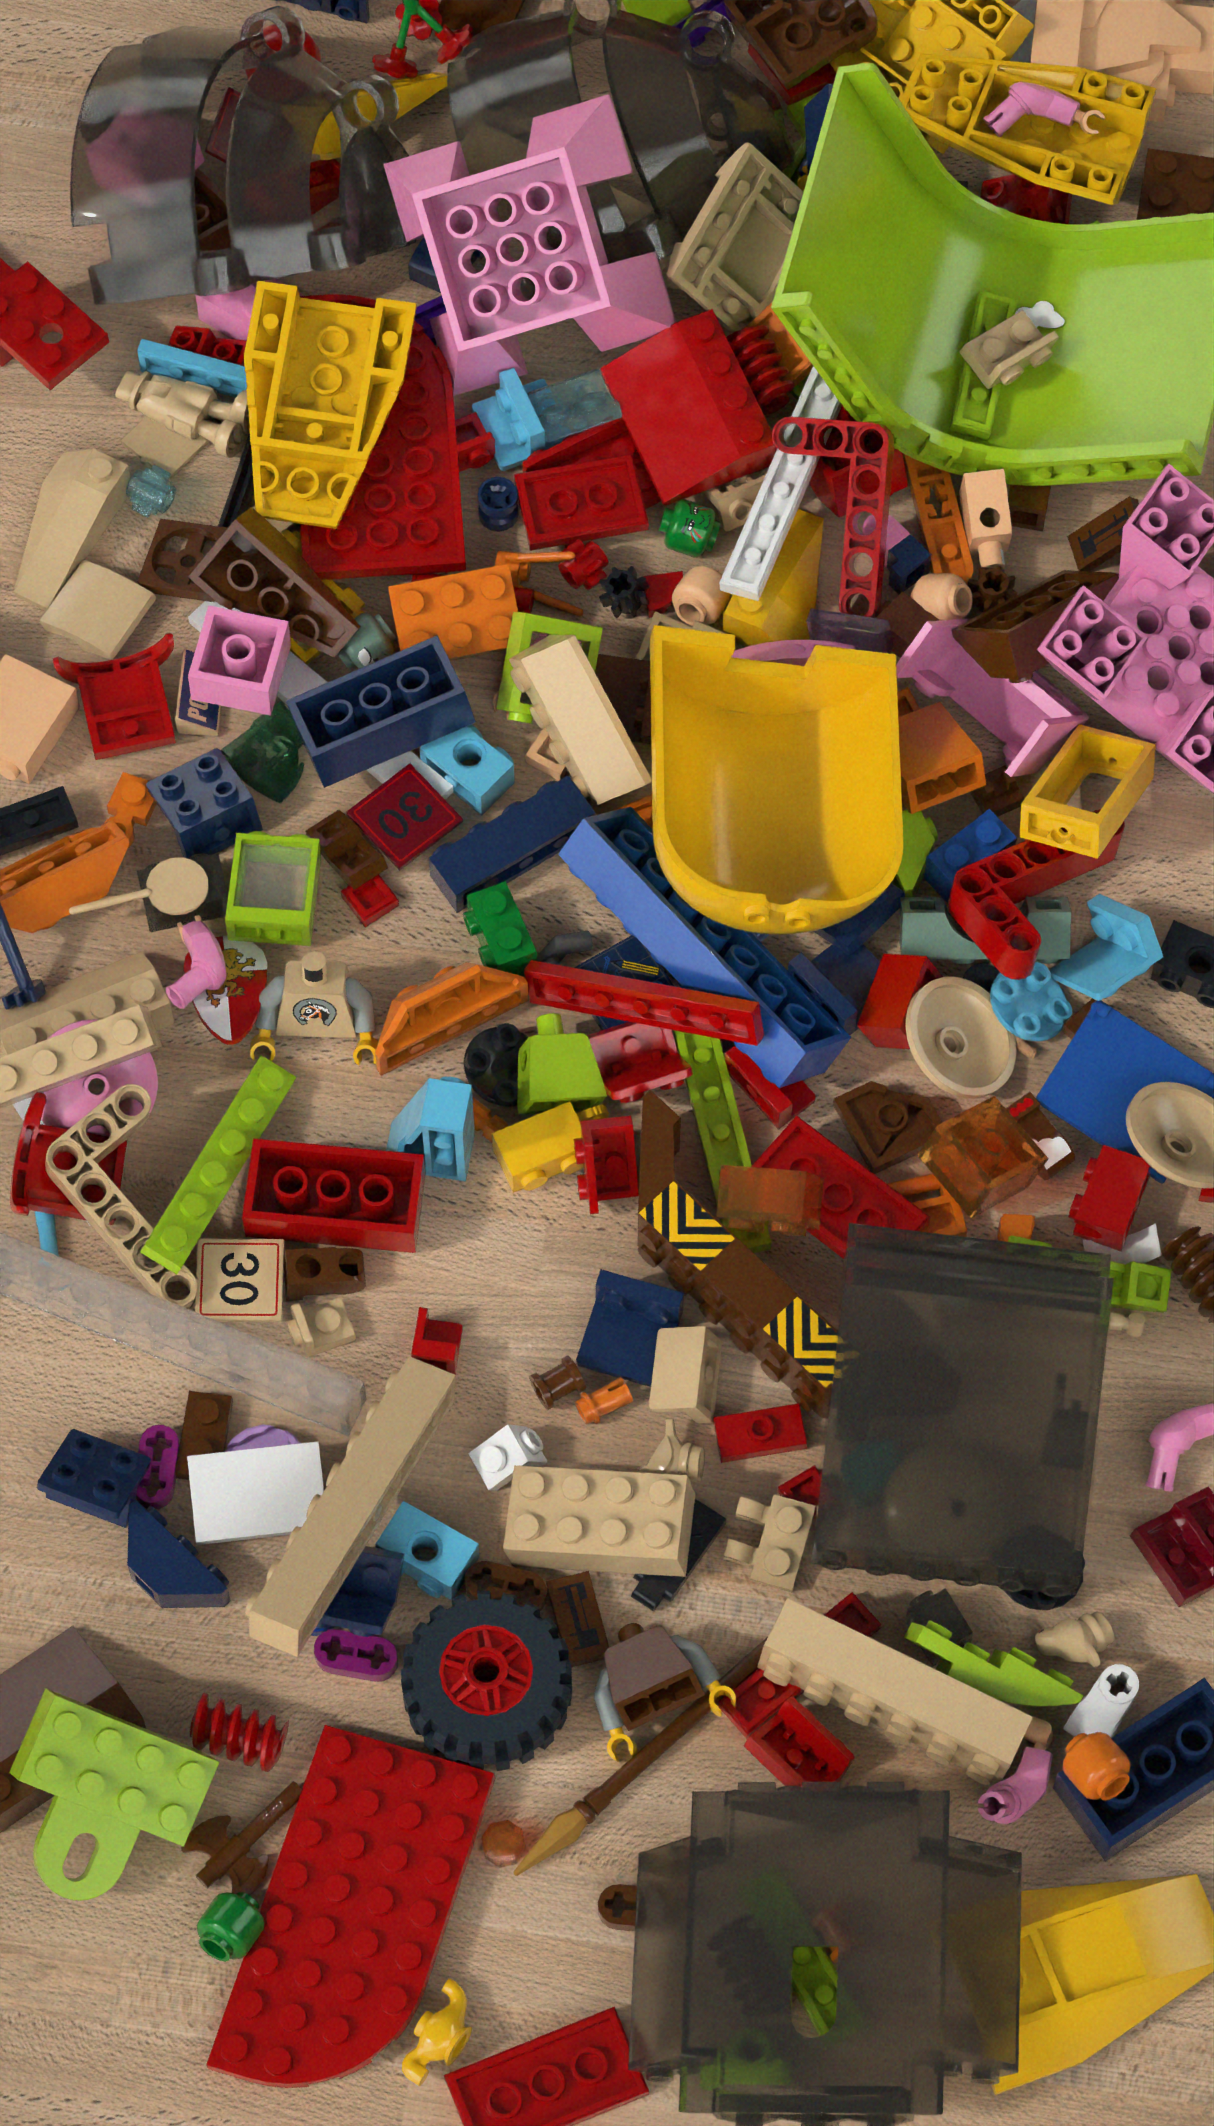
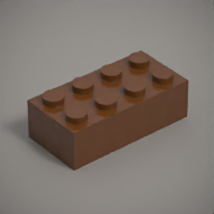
[1136,148,1214,220]

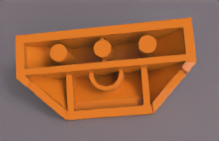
[0,820,130,934]
[375,962,528,1076]

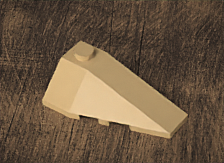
[14,448,133,611]

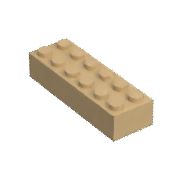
[757,1598,1033,1785]

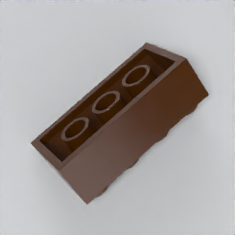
[951,570,1119,683]

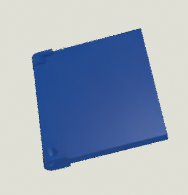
[1035,1000,1214,1184]

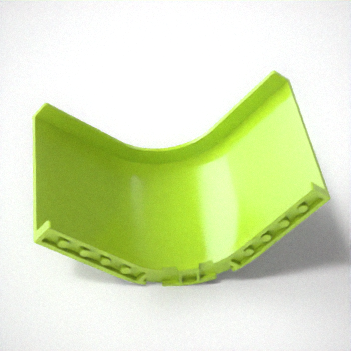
[771,63,1214,486]

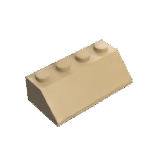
[508,635,652,805]
[0,951,174,1056]

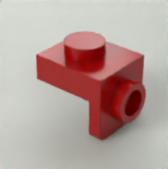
[455,412,496,472]

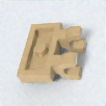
[723,1494,816,1593]

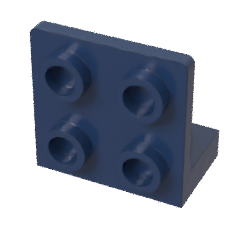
[146,748,263,863]
[788,944,880,1035]
[576,1269,684,1387]
[316,1546,405,1637]

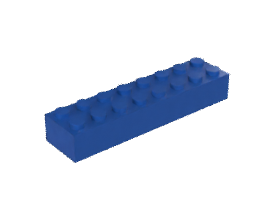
[558,807,852,1088]

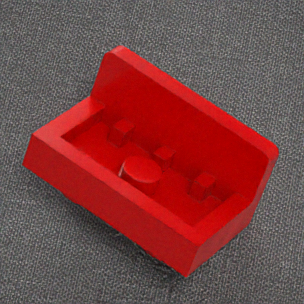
[574,1115,639,1214]
[744,1696,855,1808]

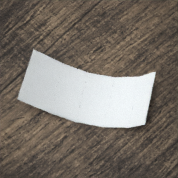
[1082,1223,1161,1264]

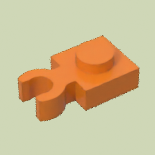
[105,772,157,848]

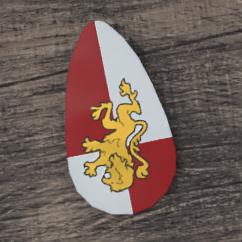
[183,936,267,1045]

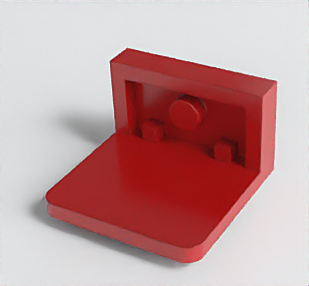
[587,1022,693,1103]

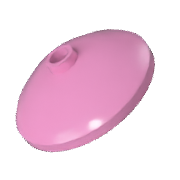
[31,1019,158,1137]

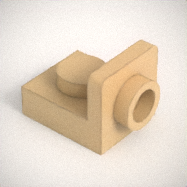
[286,1297,356,1358]

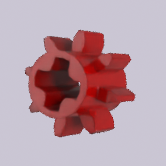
[558,539,609,591]

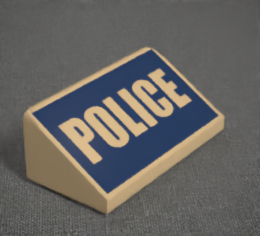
[175,649,222,736]

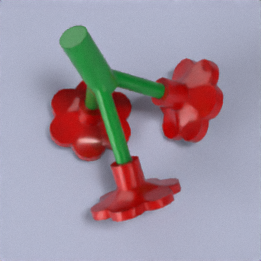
[372,0,473,79]

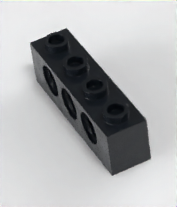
[1150,920,1214,1008]

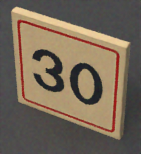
[195,1239,284,1322]

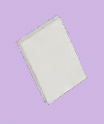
[187,1441,324,1545]

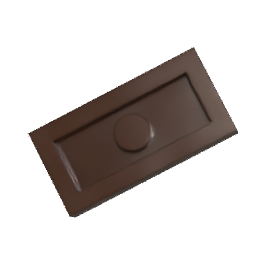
[175,1391,233,1480]

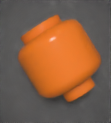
[1063,1732,1131,1801]

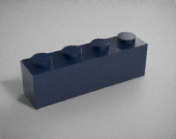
[429,776,596,913]

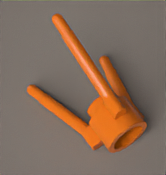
[495,550,584,616]

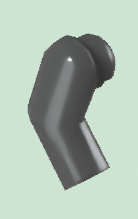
[537,930,593,966]

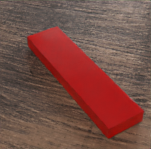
[718,1592,881,1739]

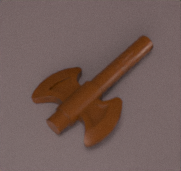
[181,1781,303,1895]

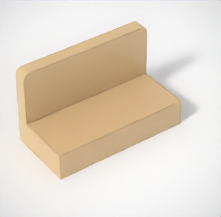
[649,1326,723,1424]

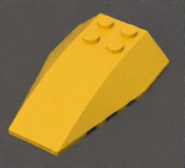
[244,281,417,529]

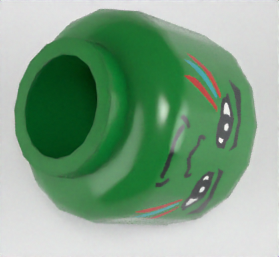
[658,499,721,558]

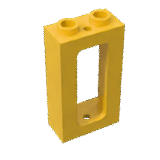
[1020,724,1156,859]

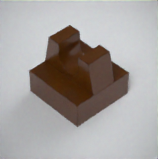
[970,765,1024,817]

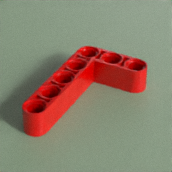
[772,417,895,624]
[947,809,1125,980]

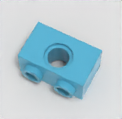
[420,724,515,816]
[375,1501,480,1600]

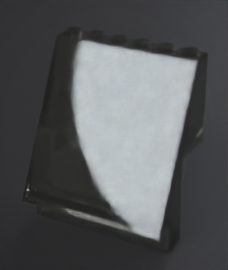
[810,1223,1114,1597]

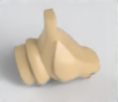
[637,1418,705,1482]
[1035,1611,1114,1667]

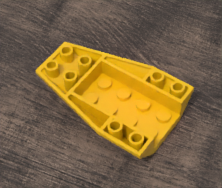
[900,53,1156,205]
[927,1874,1214,2095]

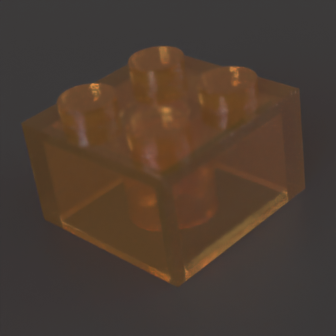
[917,1096,1049,1218]
[716,1165,824,1237]

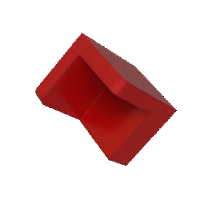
[411,1307,463,1375]

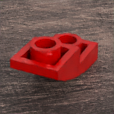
[168,325,247,366]

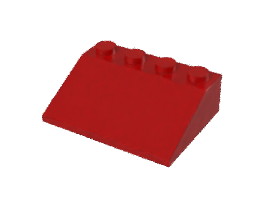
[600,309,777,506]

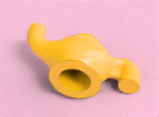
[402,1978,472,2086]

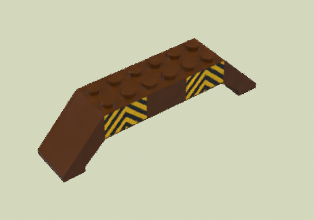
[637,1090,962,1418]

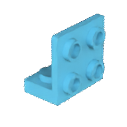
[1050,894,1164,1001]

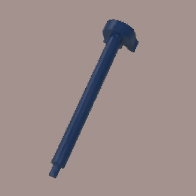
[0,903,46,1010]

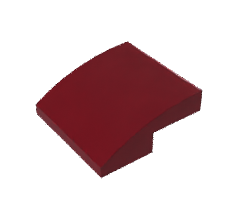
[1130,1486,1214,1607]

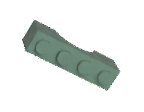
[899,897,1071,964]

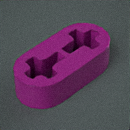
[136,1425,180,1510]
[314,1629,398,1682]

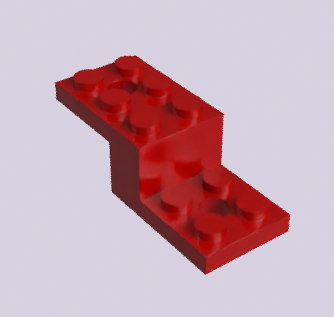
[0,258,109,390]

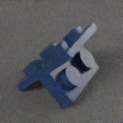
[37,1429,151,1528]

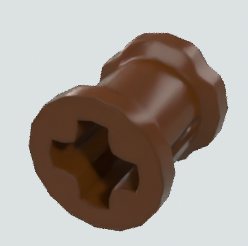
[529,1355,586,1410]

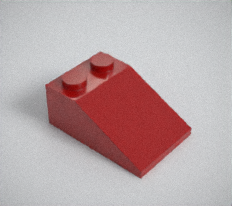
[809,405,908,518]

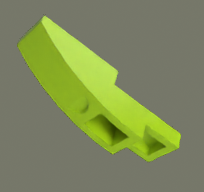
[903,1620,1083,1706]

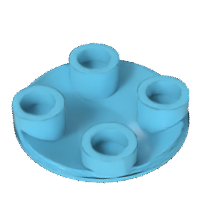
[990,962,1072,1042]

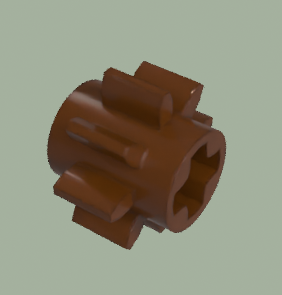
[968,566,1018,613]

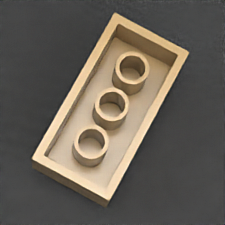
[503,1465,696,1577]

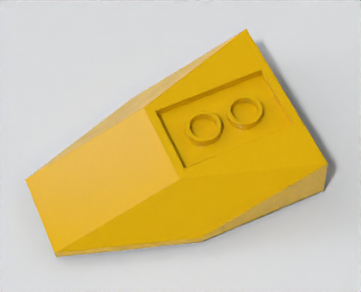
[830,0,1035,154]

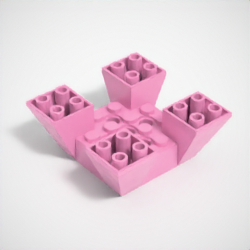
[383,94,676,396]
[1037,464,1214,794]

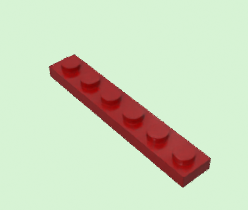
[524,960,765,1046]

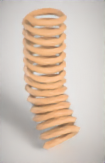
[1015,1036,1037,1059]

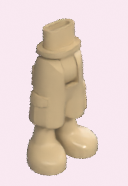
[115,371,250,458]

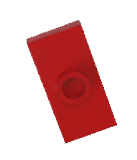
[713,1403,807,1463]

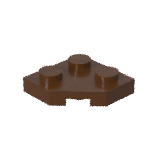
[833,1081,949,1174]

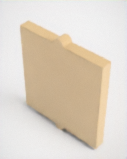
[121,417,210,481]

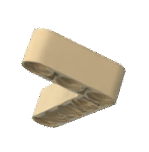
[45,1084,198,1314]

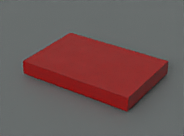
[514,454,649,551]

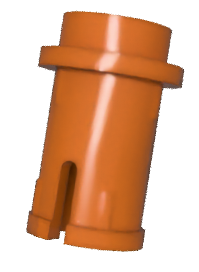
[575,1377,633,1425]

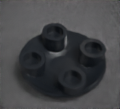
[464,1023,528,1107]

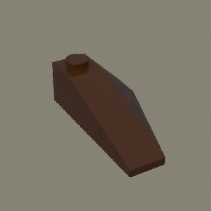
[188,507,361,657]

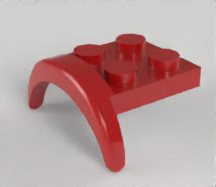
[53,633,176,760]
[10,1092,127,1225]

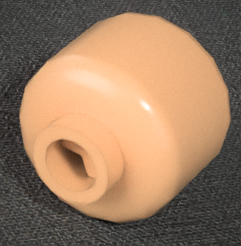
[672,566,732,626]
[910,573,973,620]

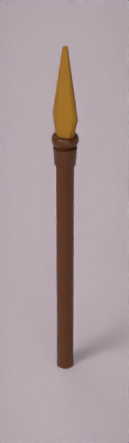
[514,1637,768,1876]

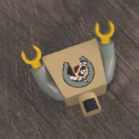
[250,952,379,1065]

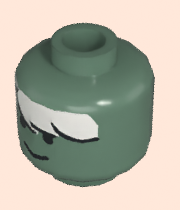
[338,612,398,670]

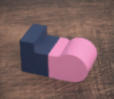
[862,515,932,595]

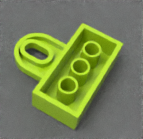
[9,1688,220,1901]

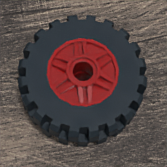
[401,1591,572,1771]

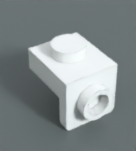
[468,1424,547,1491]

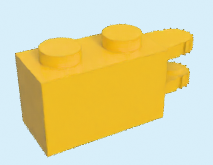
[492,1101,609,1193]

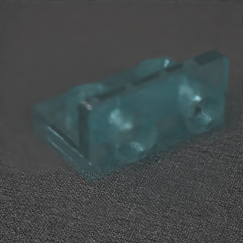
[527,369,623,443]

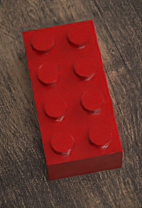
[242,1138,426,1253]

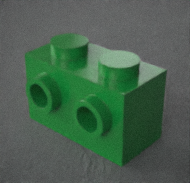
[463,881,537,977]

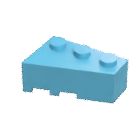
[386,1077,475,1182]

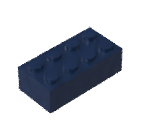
[286,635,476,788]
[1053,1677,1214,1861]

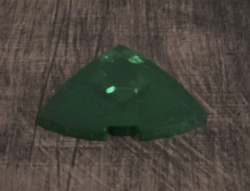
[221,701,304,804]

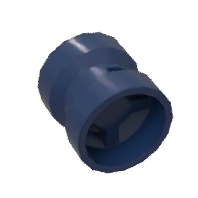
[478,476,519,532]

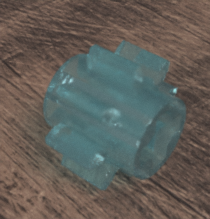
[126,465,176,518]

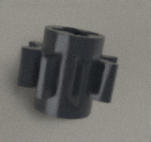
[599,566,650,618]

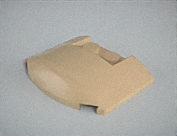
[667,143,803,331]

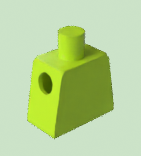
[517,1013,607,1114]

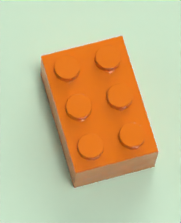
[388,564,518,661]

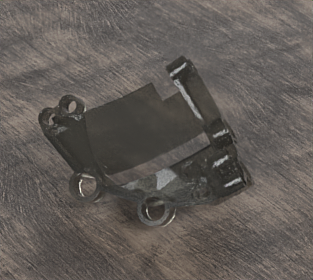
[447,0,796,299]
[70,6,416,305]

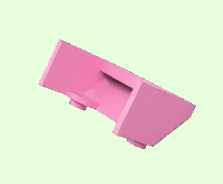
[896,618,1089,777]

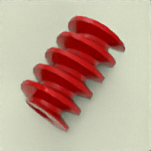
[726,325,795,415]
[189,1693,289,1772]

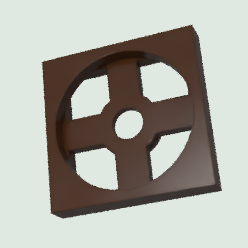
[137,518,227,602]

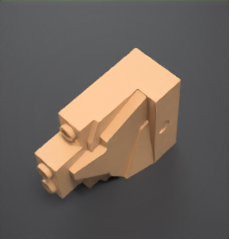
[1030,0,1214,122]

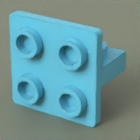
[472,368,571,471]

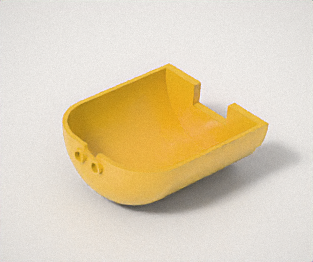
[650,625,903,934]

